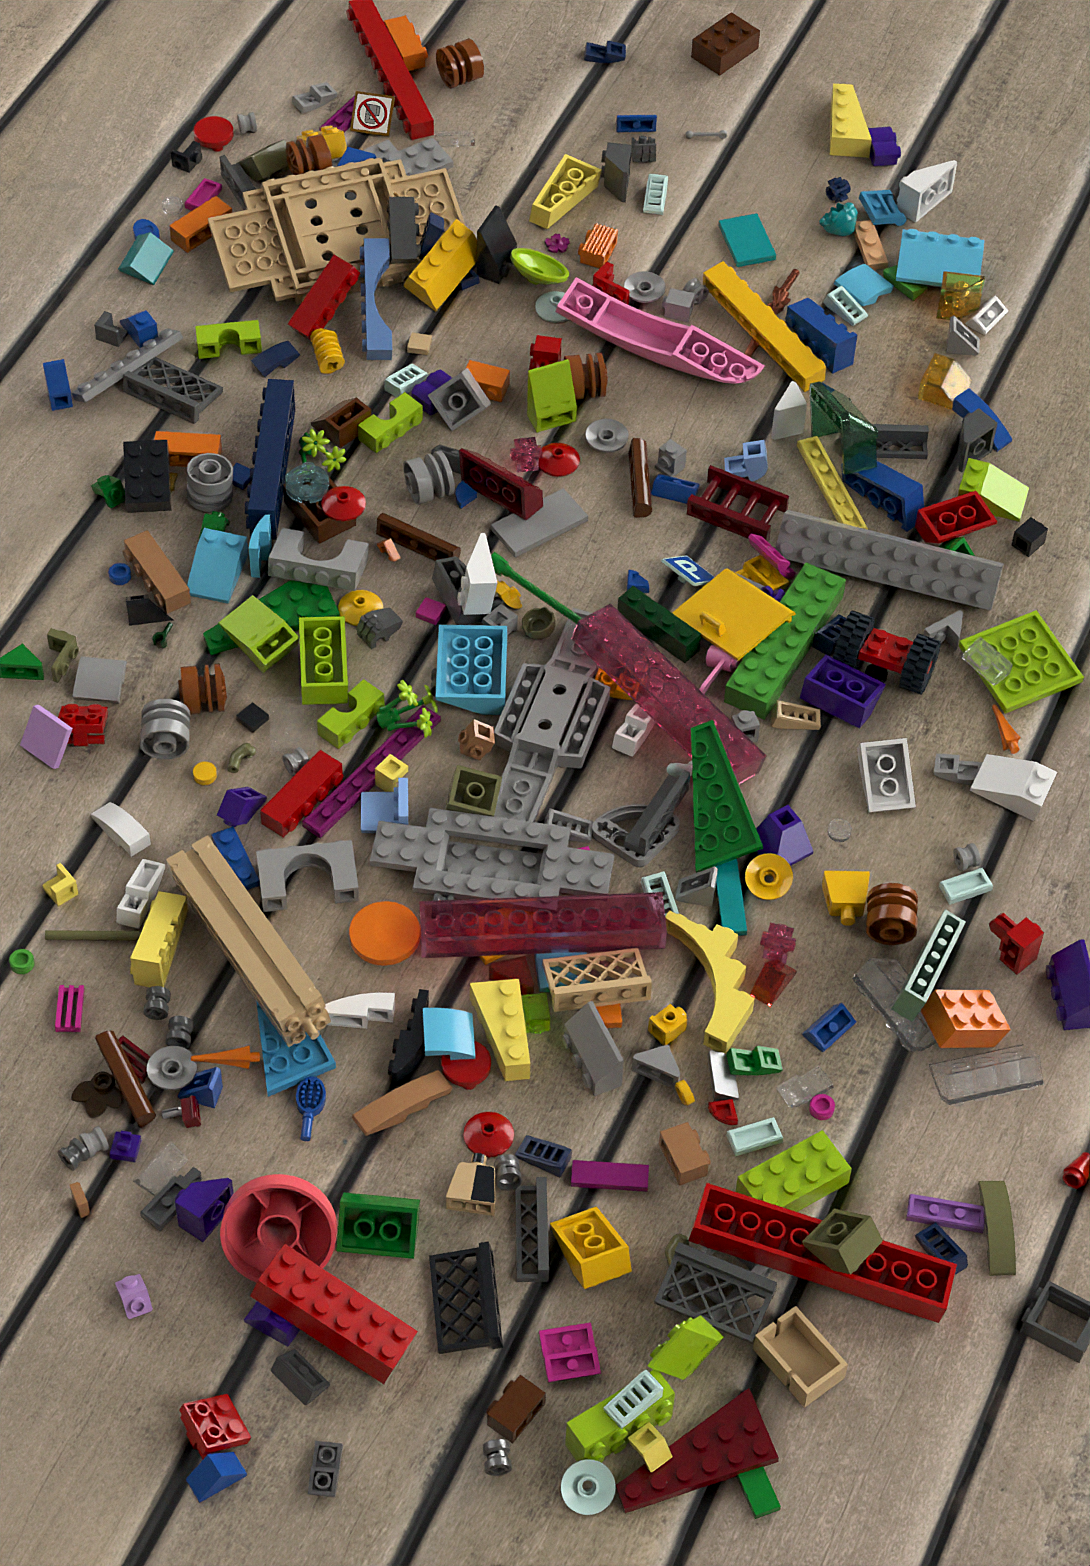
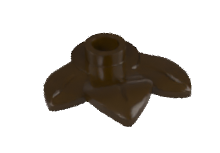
[71,1071,122,1118]

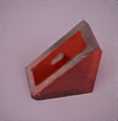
[489,956,534,1000]
[750,959,797,1007]

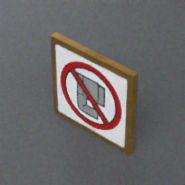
[350,91,395,137]

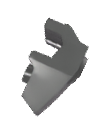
[631,136,657,162]
[356,608,403,649]

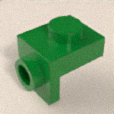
[91,475,125,508]
[199,511,230,539]

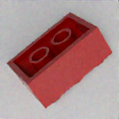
[915,491,997,544]

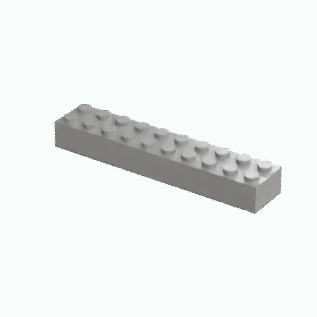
[776,510,1004,610]

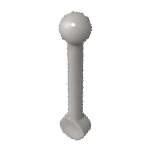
[686,130,727,139]

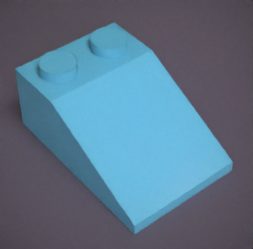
[187,528,248,604]

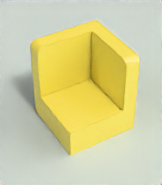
[375,754,408,792]
[43,863,78,907]
[628,1422,672,1472]

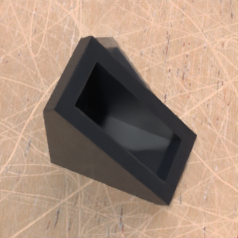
[126,594,174,626]

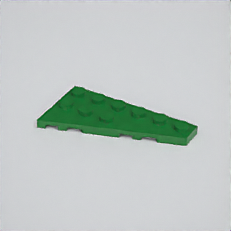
[203,580,339,655]
[691,720,763,873]

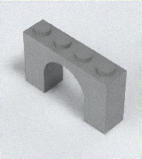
[268,528,369,591]
[256,840,359,912]

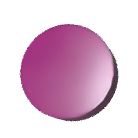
[809,1094,835,1120]

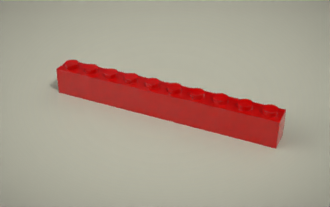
[346,0,434,140]

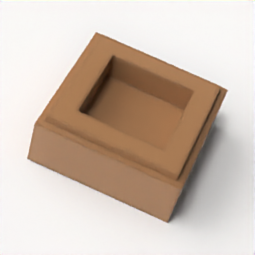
[70,1182,90,1218]

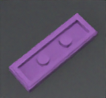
[906,1194,985,1233]

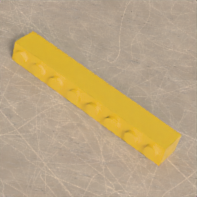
[703,261,826,392]

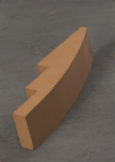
[352,1070,453,1136]

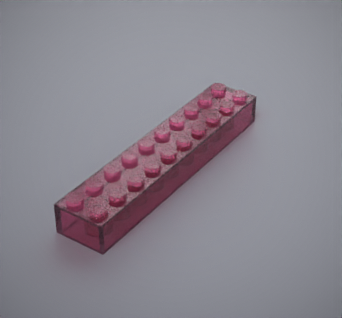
[572,603,767,785]
[419,892,667,958]

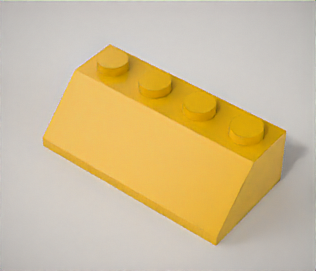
[403,219,477,312]

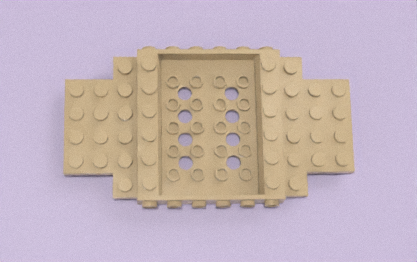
[208,158,466,305]

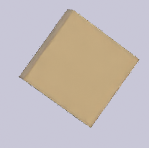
[407,332,432,355]

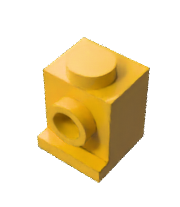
[648,1004,687,1045]

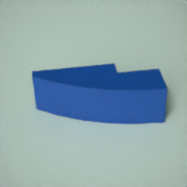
[952,388,1012,452]

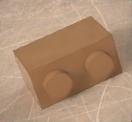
[659,1122,711,1186]

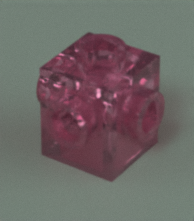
[510,437,542,473]
[760,922,797,964]

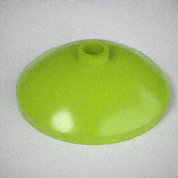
[510,248,569,285]

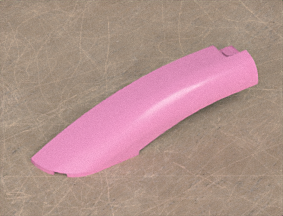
[555,277,765,384]

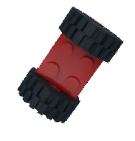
[833,610,941,695]

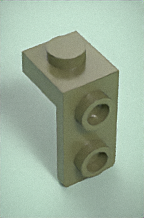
[47,628,79,683]

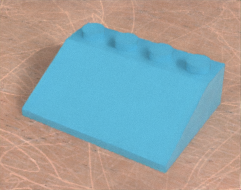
[896,229,984,292]
[435,625,507,715]

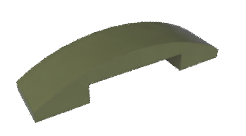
[978,1181,1016,1276]

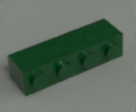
[617,586,701,663]

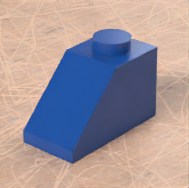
[120,310,158,348]

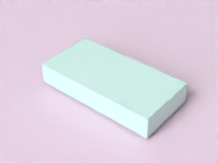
[939,868,993,905]
[726,1117,783,1157]

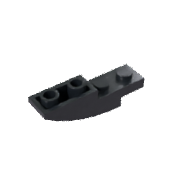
[388,989,429,1086]

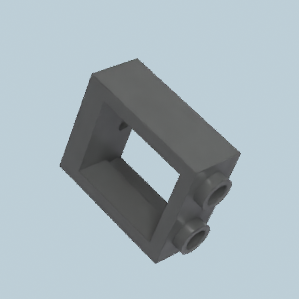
[1021,1280,1090,1363]

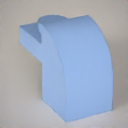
[724,440,768,481]

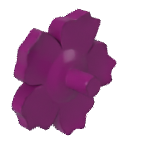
[545,233,570,253]

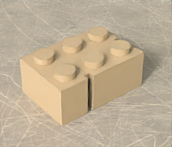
[753,1306,848,1408]

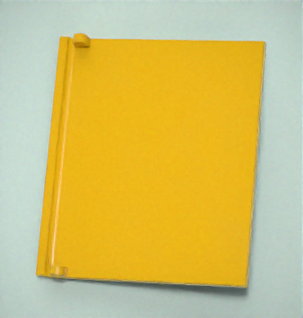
[672,568,796,661]

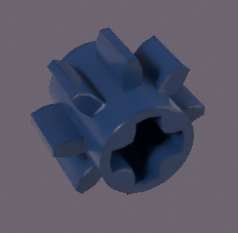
[826,177,851,203]

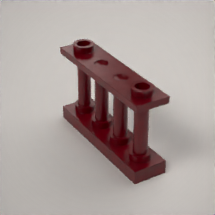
[686,465,789,542]

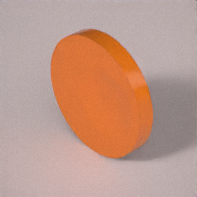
[349,901,420,966]

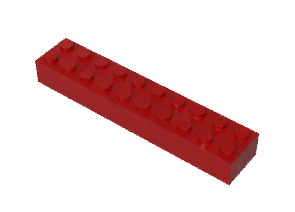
[688,1183,957,1323]

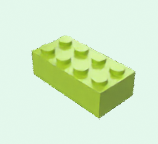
[299,616,348,705]
[736,1130,852,1212]
[565,1369,675,1463]

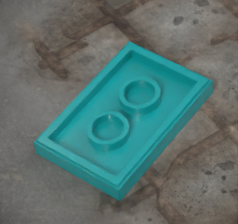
[718,213,776,267]

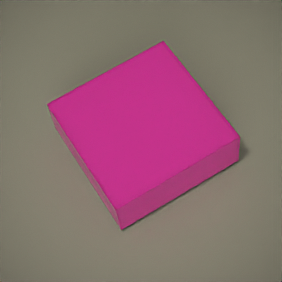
[416,597,446,625]

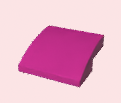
[748,534,796,580]
[538,1322,601,1383]

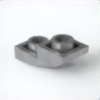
[308,1441,343,1497]

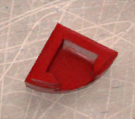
[708,1099,738,1125]

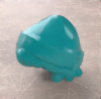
[819,202,858,236]

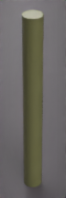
[45,930,142,941]

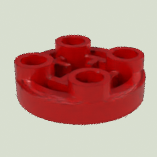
[193,116,234,152]
[441,1041,491,1090]

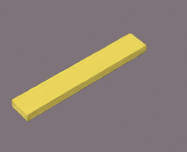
[797,436,868,530]

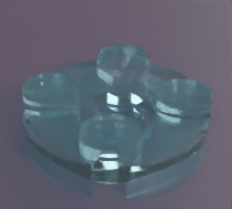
[285,462,329,503]

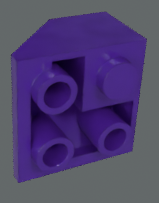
[755,805,813,866]

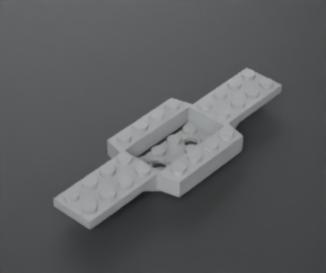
[494,608,616,822]

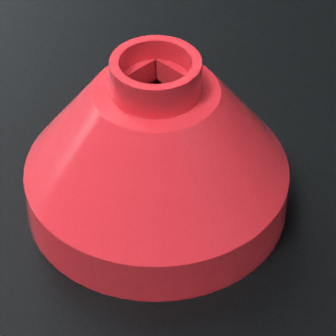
[220,1174,337,1283]

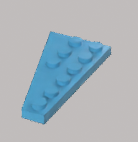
[256,1000,336,1097]

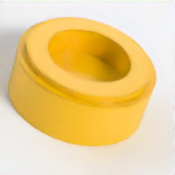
[193,762,217,785]
[675,1079,695,1106]

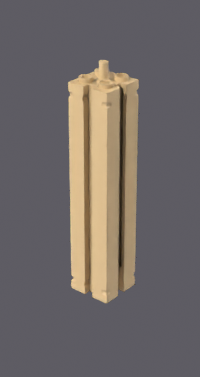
[166,835,331,1047]

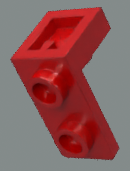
[592,261,630,305]

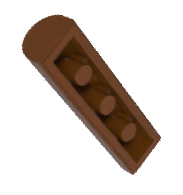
[628,438,652,518]
[376,513,461,561]
[95,1030,156,1127]

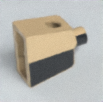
[446,1153,495,1216]

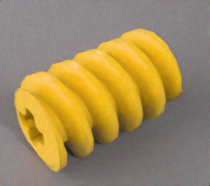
[310,328,345,374]

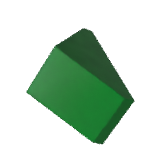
[0,643,44,680]

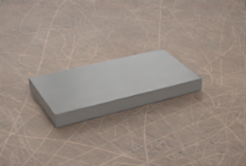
[491,488,588,557]

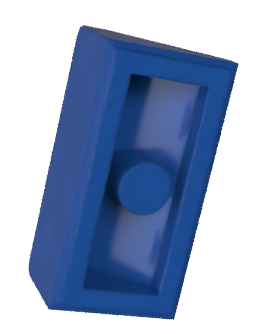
[616,115,657,132]
[651,474,700,504]
[802,1003,856,1052]

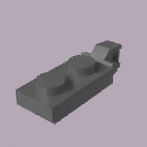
[140,1167,203,1231]

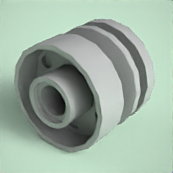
[403,451,455,505]
[187,453,233,512]
[140,699,190,759]

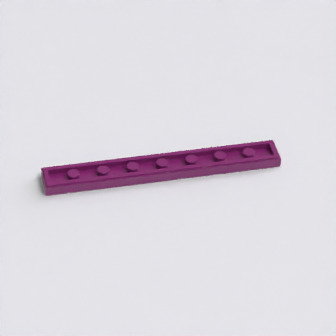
[302,705,441,838]

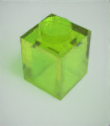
[522,993,550,1034]

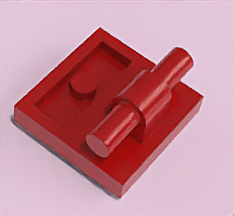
[58,704,108,746]
[179,1394,252,1460]

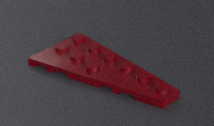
[616,1388,779,1514]

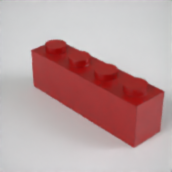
[288,254,360,341]
[260,750,343,838]

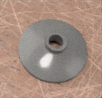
[624,271,666,303]
[585,419,629,452]
[147,1046,197,1090]

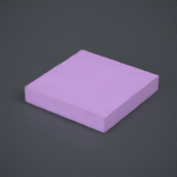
[20,705,73,769]

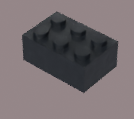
[123,440,172,513]

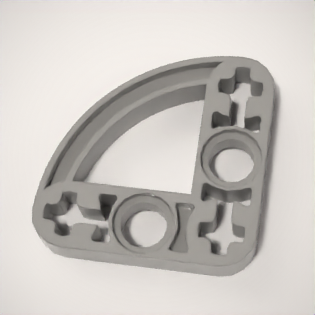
[592,804,680,867]

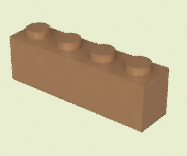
[123,530,191,614]

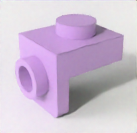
[115,1274,153,1319]

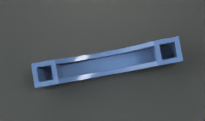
[360,238,392,360]

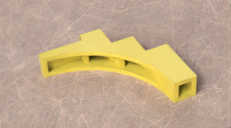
[663,910,755,1053]

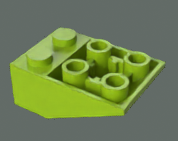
[527,359,577,433]
[218,595,299,673]
[647,1315,724,1380]

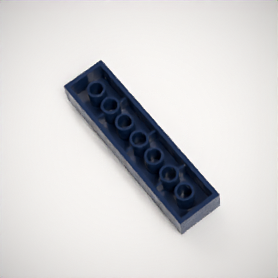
[245,379,296,540]

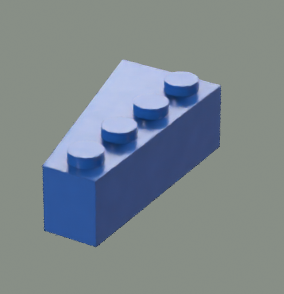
[785,297,857,374]
[841,451,924,532]

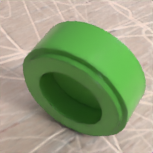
[9,949,35,974]

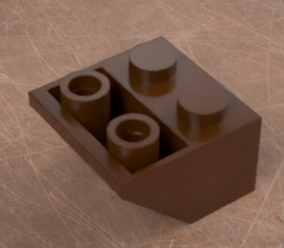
[311,397,371,448]

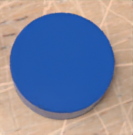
[108,563,131,585]

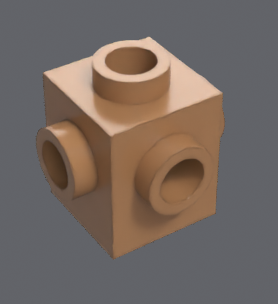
[458,719,495,760]

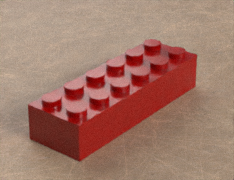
[250,1244,418,1384]

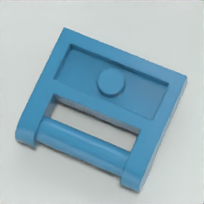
[859,190,907,226]

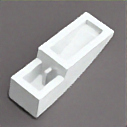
[612,693,666,757]
[91,802,151,857]
[116,859,165,929]
[325,993,395,1029]

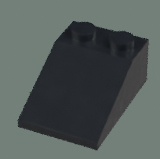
[477,205,517,284]

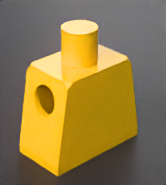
[822,871,870,926]

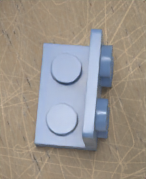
[361,778,408,833]

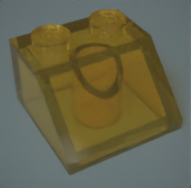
[936,271,985,320]
[918,353,972,410]

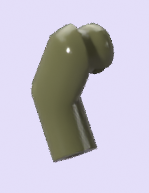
[227,743,256,773]
[665,1233,690,1272]

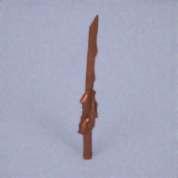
[744,269,800,358]

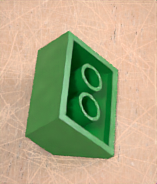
[336,1192,420,1259]

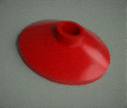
[537,443,580,477]
[321,486,366,521]
[463,1112,514,1158]

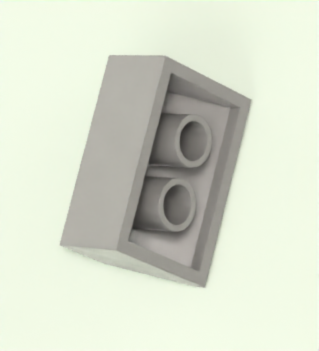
[561,1001,624,1096]

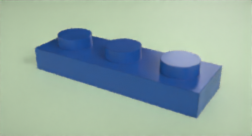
[211,826,260,890]

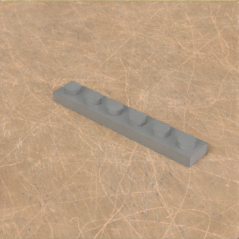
[72,328,183,402]

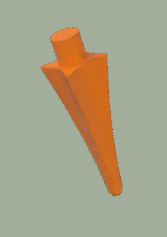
[992,704,1021,754]
[190,1045,260,1069]

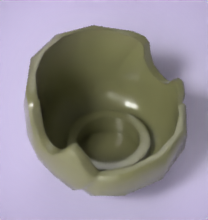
[522,607,556,640]

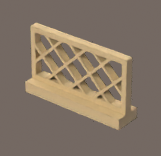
[542,948,652,1012]

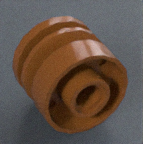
[436,38,484,89]
[286,134,332,175]
[564,352,608,400]
[178,663,227,715]
[866,883,918,945]

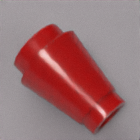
[1063,1152,1090,1189]

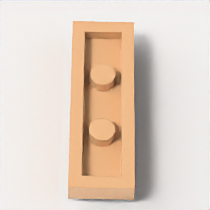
[854,220,888,270]

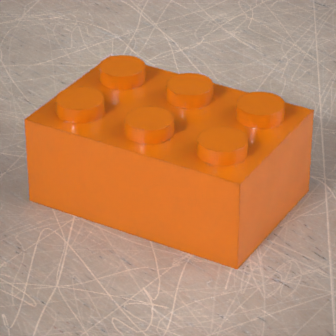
[921,990,1011,1048]

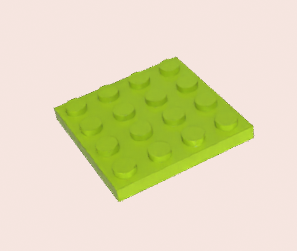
[958,610,1084,714]

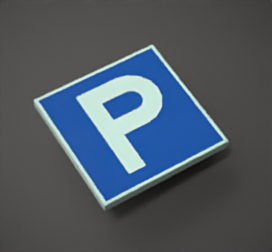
[661,555,714,586]

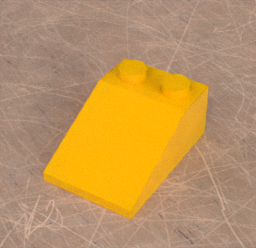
[550,1206,632,1289]

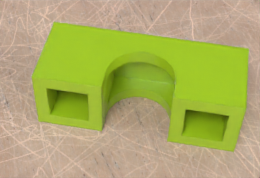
[195,320,262,359]
[358,392,423,453]
[317,679,385,749]

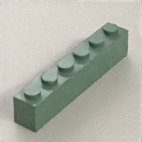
[891,909,966,1022]

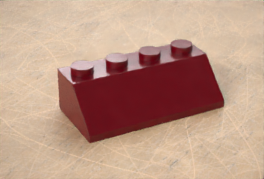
[459,448,543,520]

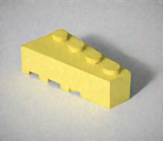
[830,83,872,158]
[529,154,602,229]
[130,891,189,987]
[470,979,530,1081]

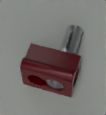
[162,1095,201,1128]

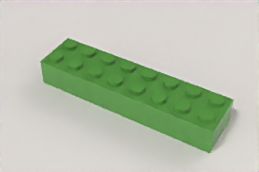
[724,563,846,720]

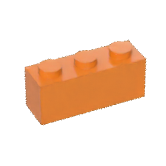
[384,15,428,71]
[169,196,232,253]
[154,431,222,467]

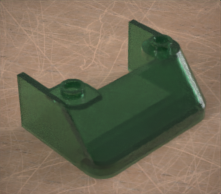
[809,381,878,475]

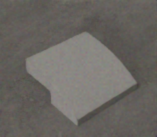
[72,657,127,703]

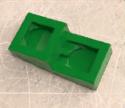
[726,1046,783,1076]

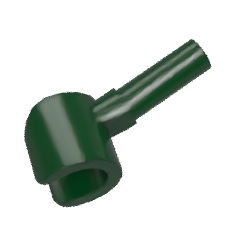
[152,622,173,648]

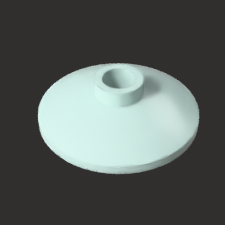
[535,291,569,323]
[561,1459,615,1515]

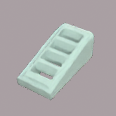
[643,174,668,215]
[823,286,868,326]
[384,364,428,398]
[640,871,679,923]
[603,1369,663,1429]

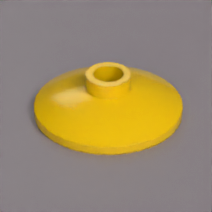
[338,590,383,626]
[745,853,793,900]

